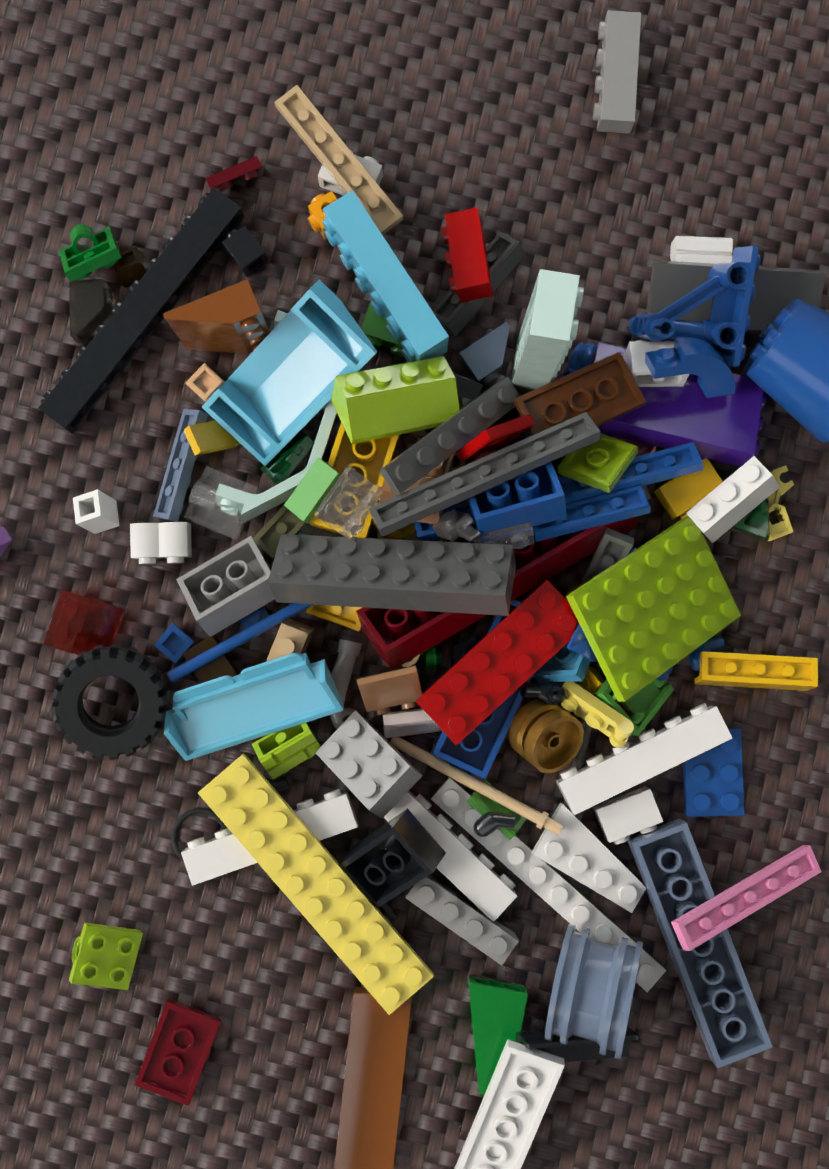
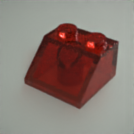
[43,589,124,655]

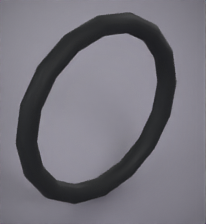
[171,808,227,862]

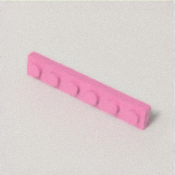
[671,845,821,951]

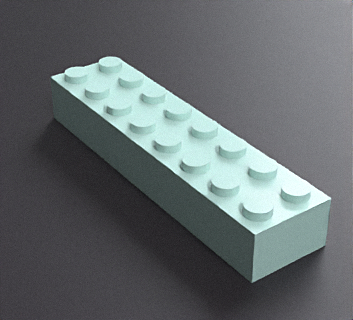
[511,269,584,395]

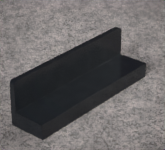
[516,1026,638,1062]

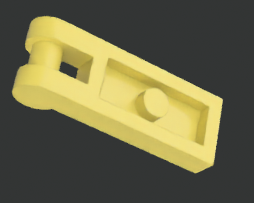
[560,681,634,748]

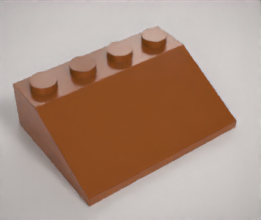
[163,279,270,354]

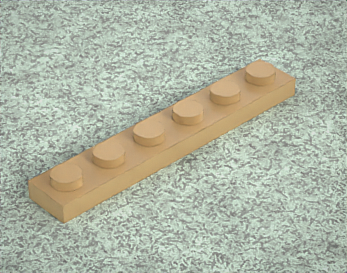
[275,85,403,235]

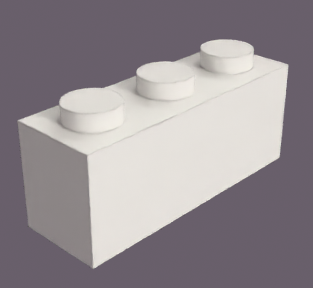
[686,456,780,543]

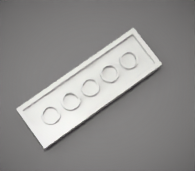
[454,1039,565,1169]

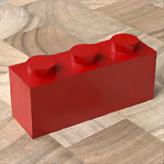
[442,207,494,303]

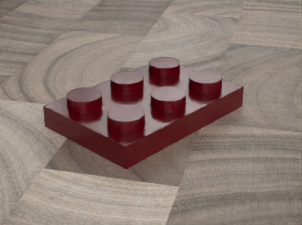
[134,998,222,1106]

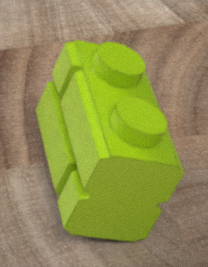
[252,722,321,779]

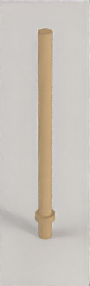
[390,737,563,835]

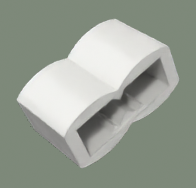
[130,522,192,564]

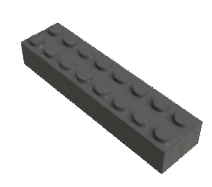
[268,534,516,616]

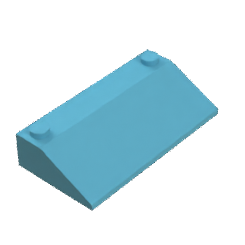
[202,280,377,466]

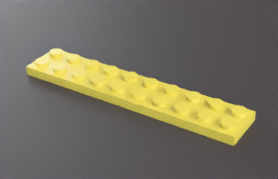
[198,753,434,1015]

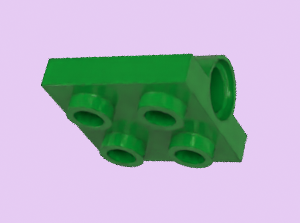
[59,224,122,282]

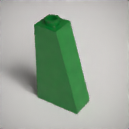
[468,975,528,1097]

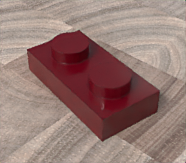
[205,156,262,192]

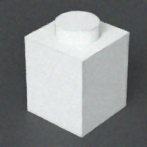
[73,489,119,534]

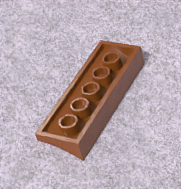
[334,986,412,1169]

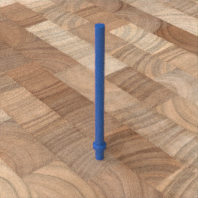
[167,603,314,682]

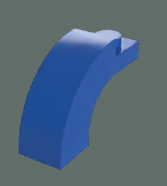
[645,337,735,398]

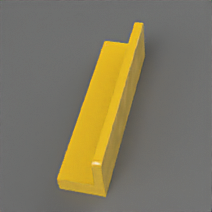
[695,651,818,691]

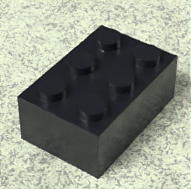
[339,808,446,909]

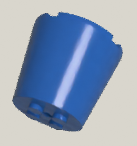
[744,298,829,443]

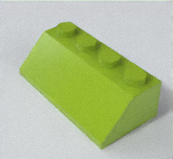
[331,356,460,444]

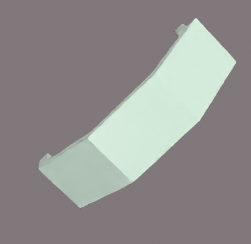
[216,310,337,524]

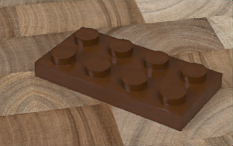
[514,351,646,436]

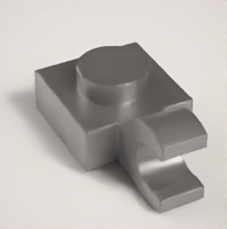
[432,509,480,542]

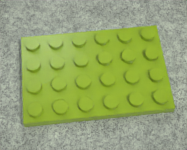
[566,516,741,702]

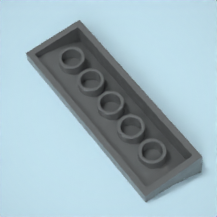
[646,260,826,331]

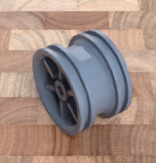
[545,924,643,1060]

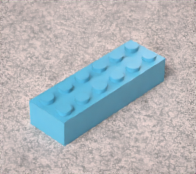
[322,190,449,362]

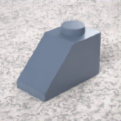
[459,322,510,386]

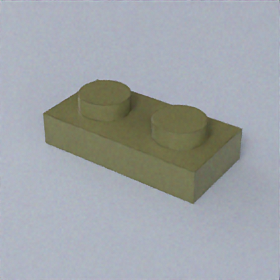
[253,505,307,559]

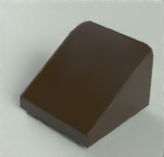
[114,246,146,288]

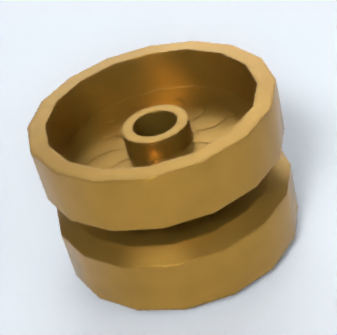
[508,698,584,773]

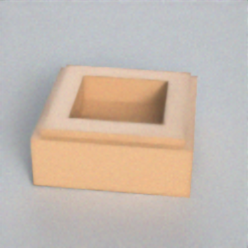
[186,363,225,402]

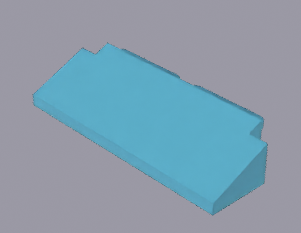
[164,653,344,761]

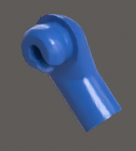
[688,636,725,671]

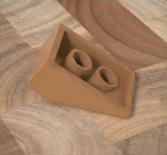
[357,665,422,716]

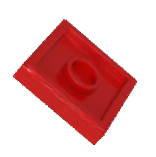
[456,414,535,461]

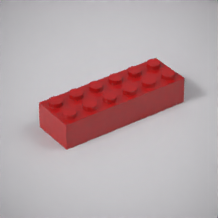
[416,580,579,746]

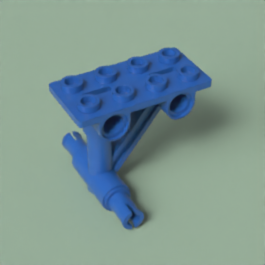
[627,246,760,367]

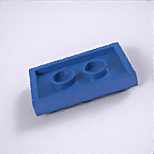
[683,728,744,817]

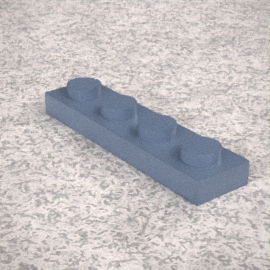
[153,409,208,522]

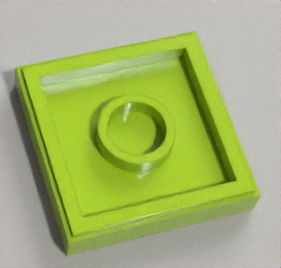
[557,433,638,493]

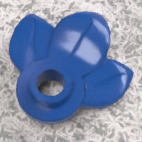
[561,342,597,378]

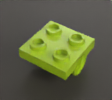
[69,922,143,990]

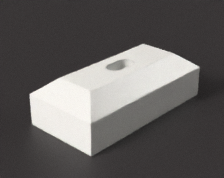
[383,709,441,738]

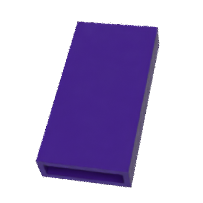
[591,342,767,467]

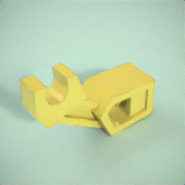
[768,465,794,542]

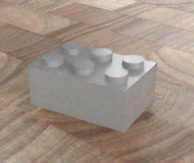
[176,536,275,637]
[315,711,423,819]

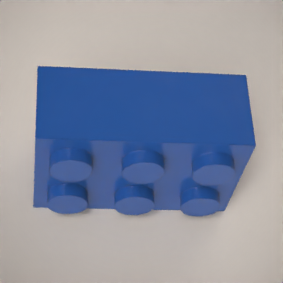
[467,462,567,542]

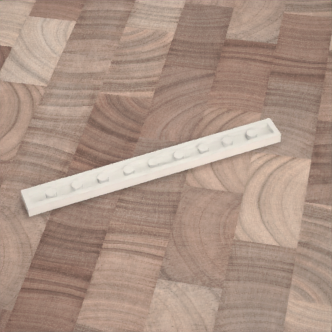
[431,777,666,993]

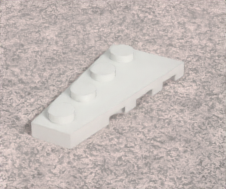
[531,802,646,913]

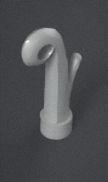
[330,639,362,729]

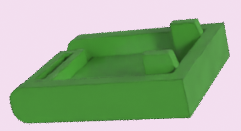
[594,679,674,737]

